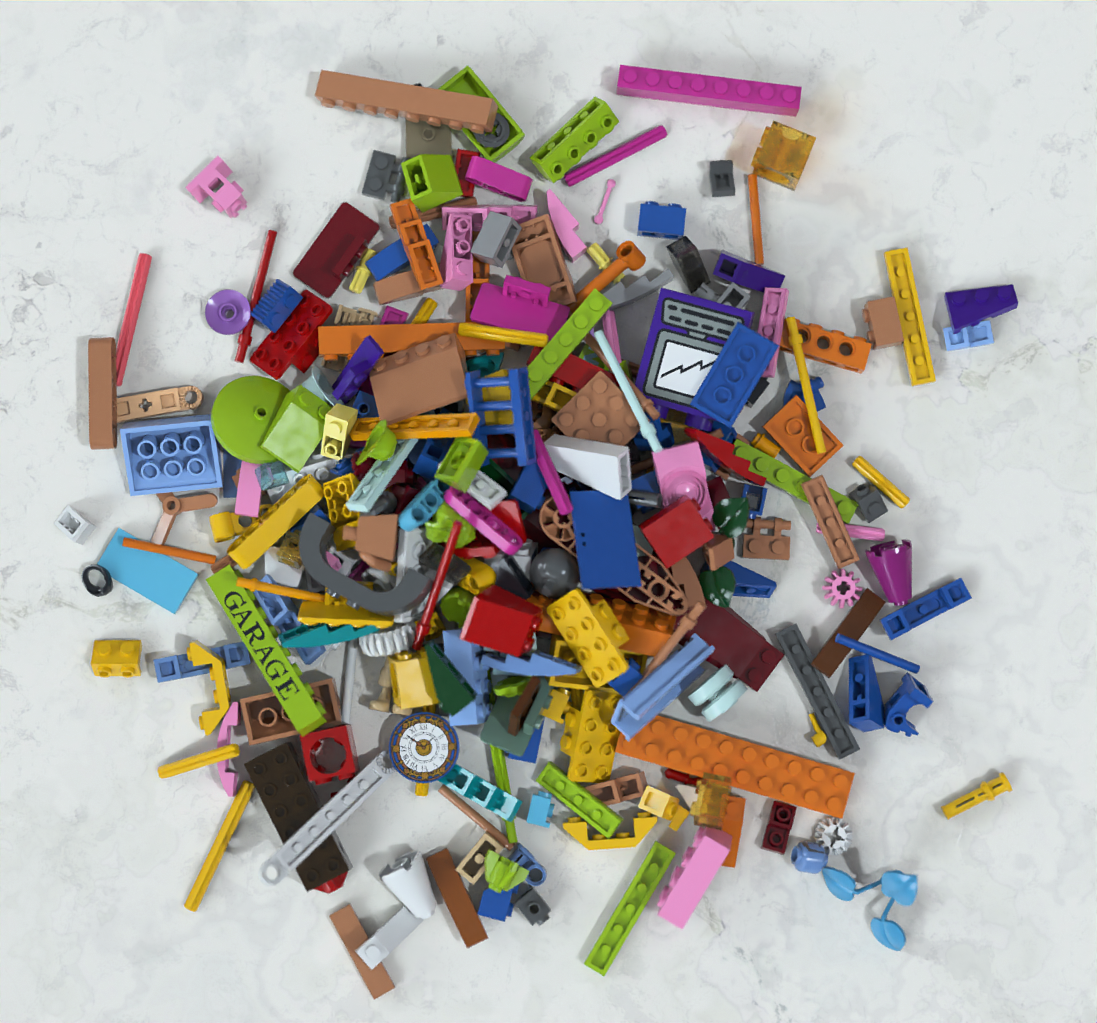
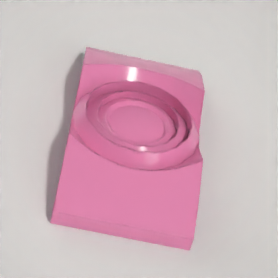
[651,441,716,532]

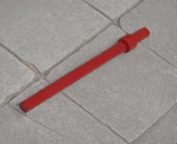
[235,230,277,363]
[412,521,463,650]

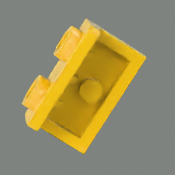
[91,640,142,678]

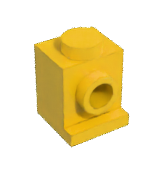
[542,687,572,724]

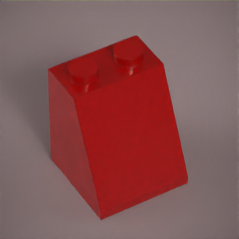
[459,584,543,657]

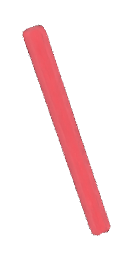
[116,253,152,386]

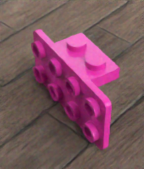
[470,275,570,343]

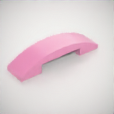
[235,461,266,518]
[217,702,242,797]

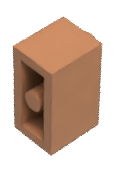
[862,296,904,350]

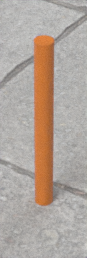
[748,174,764,265]
[122,537,216,564]

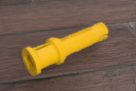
[941,772,1012,820]

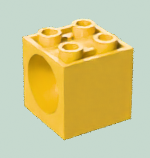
[388,647,439,709]

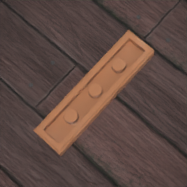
[801,475,860,569]
[329,904,395,1000]

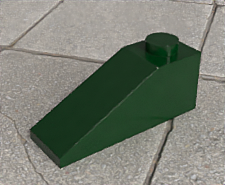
[425,639,478,717]

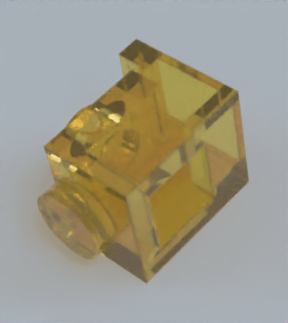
[276,530,303,570]

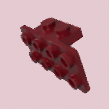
[293,202,380,299]

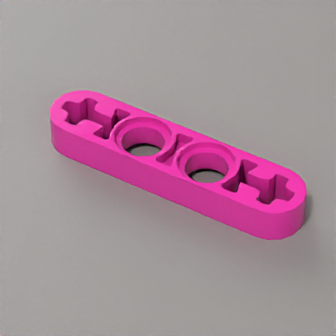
[444,486,523,555]

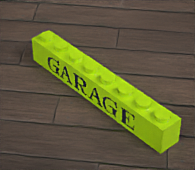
[206,564,327,737]

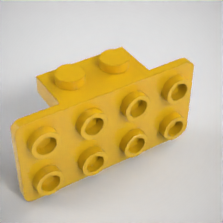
[298,581,395,628]
[546,588,630,688]
[560,689,623,783]

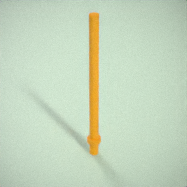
[236,577,325,602]

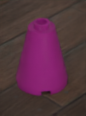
[865,539,912,606]

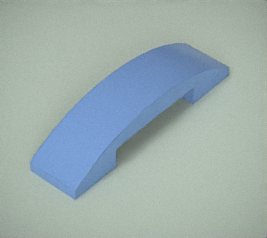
[154,642,251,683]

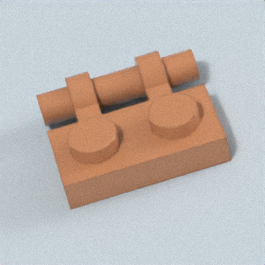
[742,517,791,560]

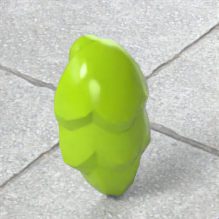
[493,675,532,698]

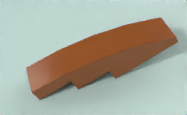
[426,848,489,949]

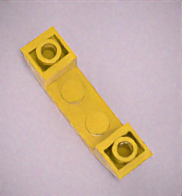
[187,640,232,735]
[563,812,657,850]

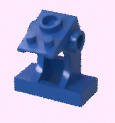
[884,672,934,737]

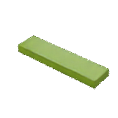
[536,761,624,839]

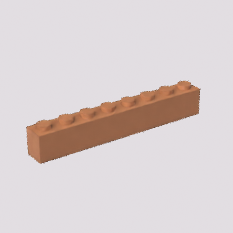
[315,70,498,134]

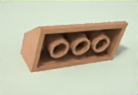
[240,678,342,746]

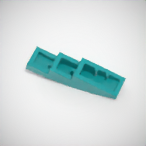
[278,623,379,648]
[438,764,523,822]

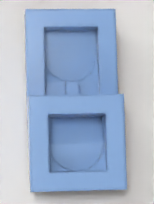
[943,320,994,351]

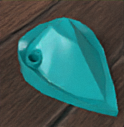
[466,352,504,378]

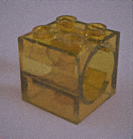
[751,120,816,191]

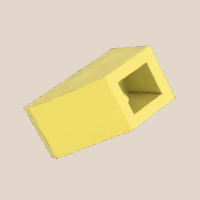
[321,403,358,461]

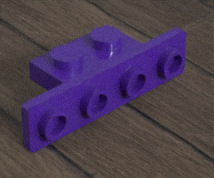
[332,335,384,404]

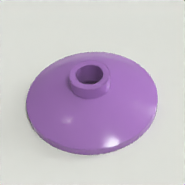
[205,290,251,335]

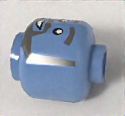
[791,841,828,874]

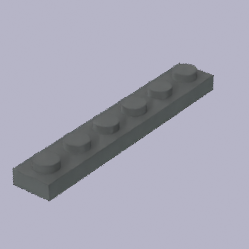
[775,624,860,760]

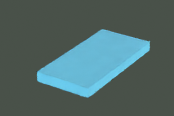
[97,528,199,614]

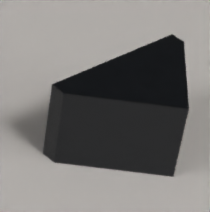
[495,553,535,600]

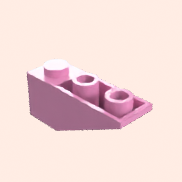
[440,214,473,291]

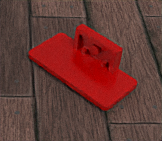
[250,290,333,380]
[435,499,527,560]

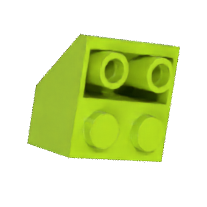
[401,154,463,213]

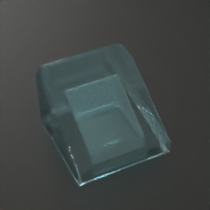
[255,461,289,491]

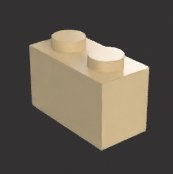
[455,831,504,885]

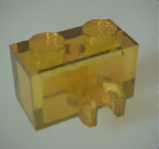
[690,772,732,830]

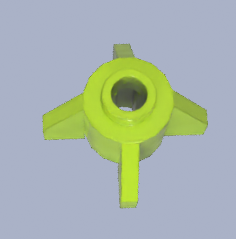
[485,849,530,893]

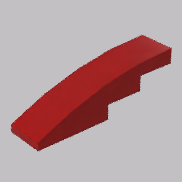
[684,427,767,487]

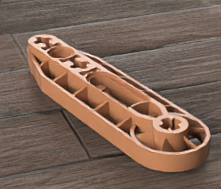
[539,495,689,616]

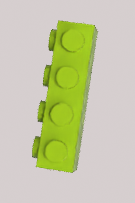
[530,96,620,183]

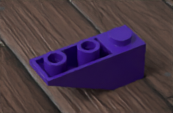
[713,250,786,293]

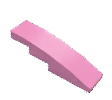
[442,205,537,231]

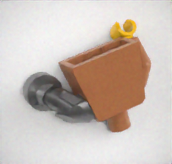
[343,491,399,577]

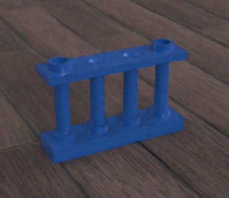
[464,367,537,467]

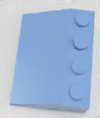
[120,414,223,496]

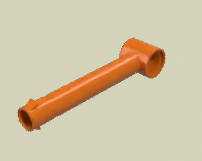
[566,241,646,313]

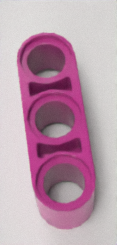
[465,156,533,202]

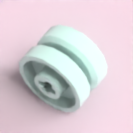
[688,664,747,722]

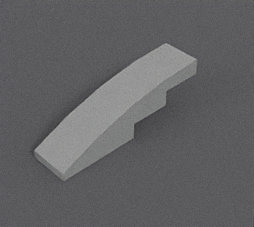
[603,269,674,311]

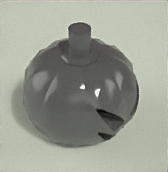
[529,548,581,599]

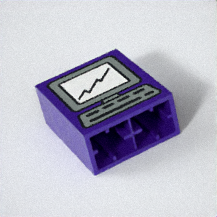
[635,288,755,431]

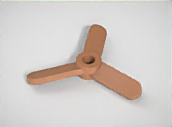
[151,492,218,545]

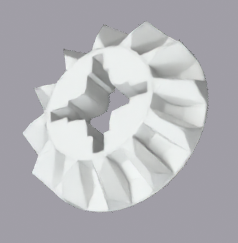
[815,817,852,855]

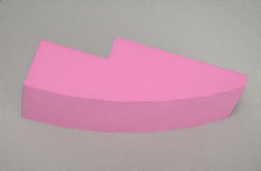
[547,189,587,263]

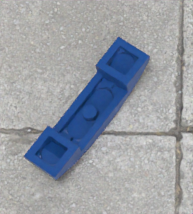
[880,578,972,641]

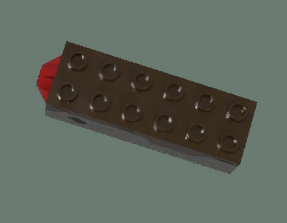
[244,742,353,894]

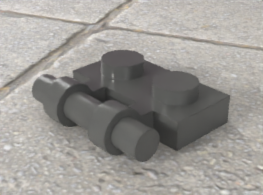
[362,150,409,203]

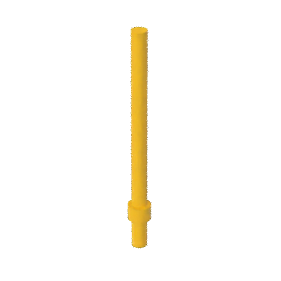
[786,316,826,454]

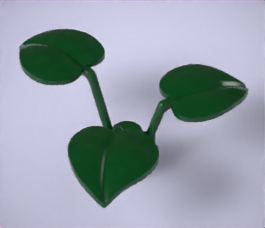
[687,497,749,608]

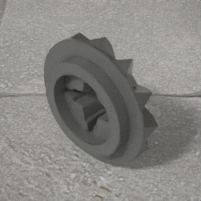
[473,113,510,149]

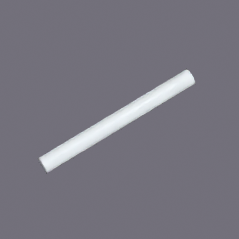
[341,638,358,725]

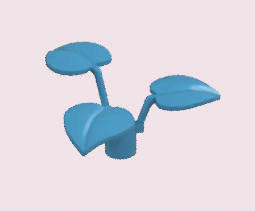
[822,867,918,951]

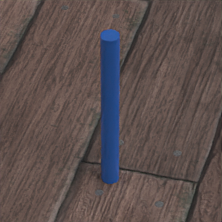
[835,633,920,674]

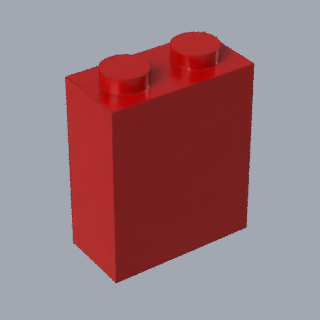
[638,495,714,569]

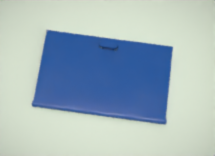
[569,491,642,590]

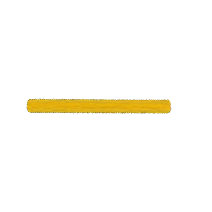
[184,780,255,912]

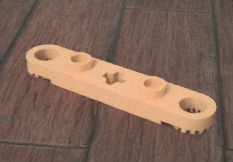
[88,386,204,423]

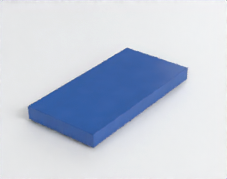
[690,322,780,428]

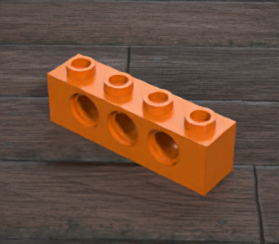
[779,317,872,374]

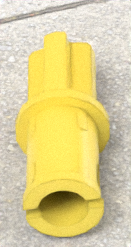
[587,243,626,285]
[349,248,378,294]

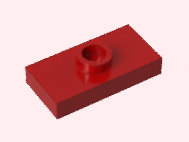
[455,149,481,198]

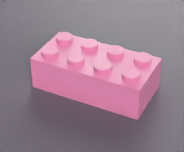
[657,822,732,930]

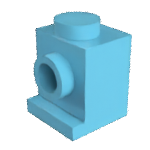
[526,791,555,828]

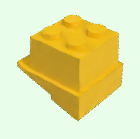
[466,369,537,425]

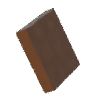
[508,675,541,736]

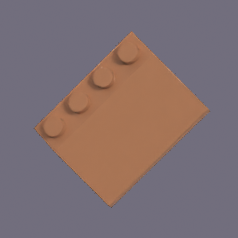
[369,333,468,425]

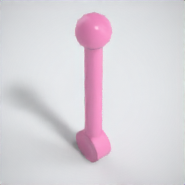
[594,179,616,225]

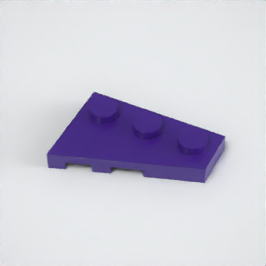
[944,284,1018,335]

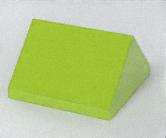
[434,437,489,494]

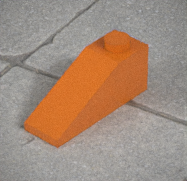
[716,794,746,868]

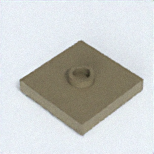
[405,118,452,159]

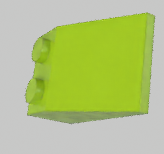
[260,384,333,473]

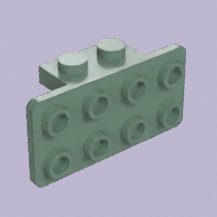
[480,675,555,757]

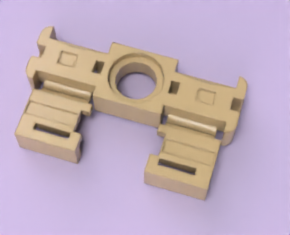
[321,304,379,374]

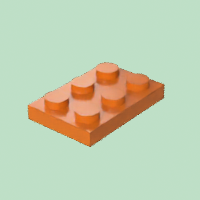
[762,395,844,477]

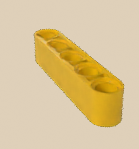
[226,474,324,569]

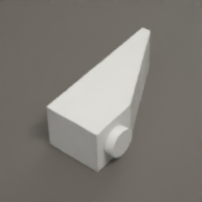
[355,906,424,970]

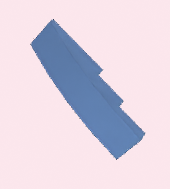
[253,574,326,665]
[480,651,582,676]

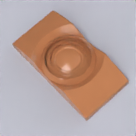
[512,214,577,306]

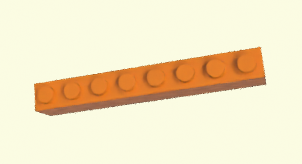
[318,322,505,361]

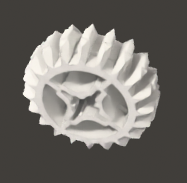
[359,620,418,657]

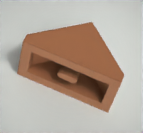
[702,533,735,571]

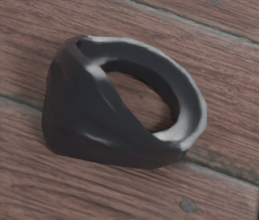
[81,564,113,597]

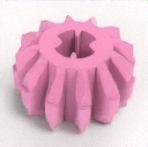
[822,569,862,608]

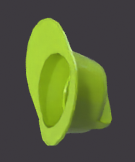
[356,419,397,465]

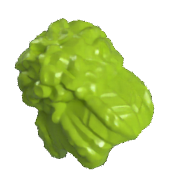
[425,500,476,548]
[439,586,481,628]

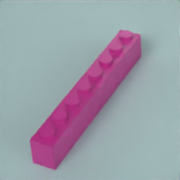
[617,65,802,117]

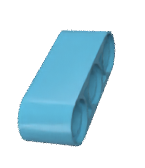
[398,478,450,532]

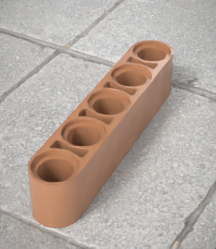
[88,337,117,450]

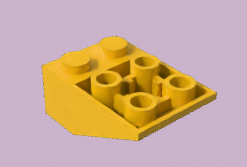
[323,473,381,552]

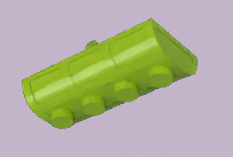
[438,65,525,163]

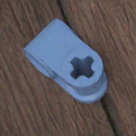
[507,843,547,886]

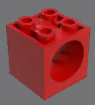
[300,725,360,785]

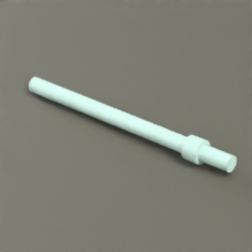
[594,330,663,453]

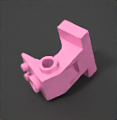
[185,156,247,218]

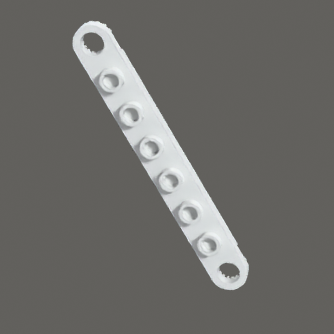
[258,750,396,886]

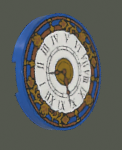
[389,712,460,783]

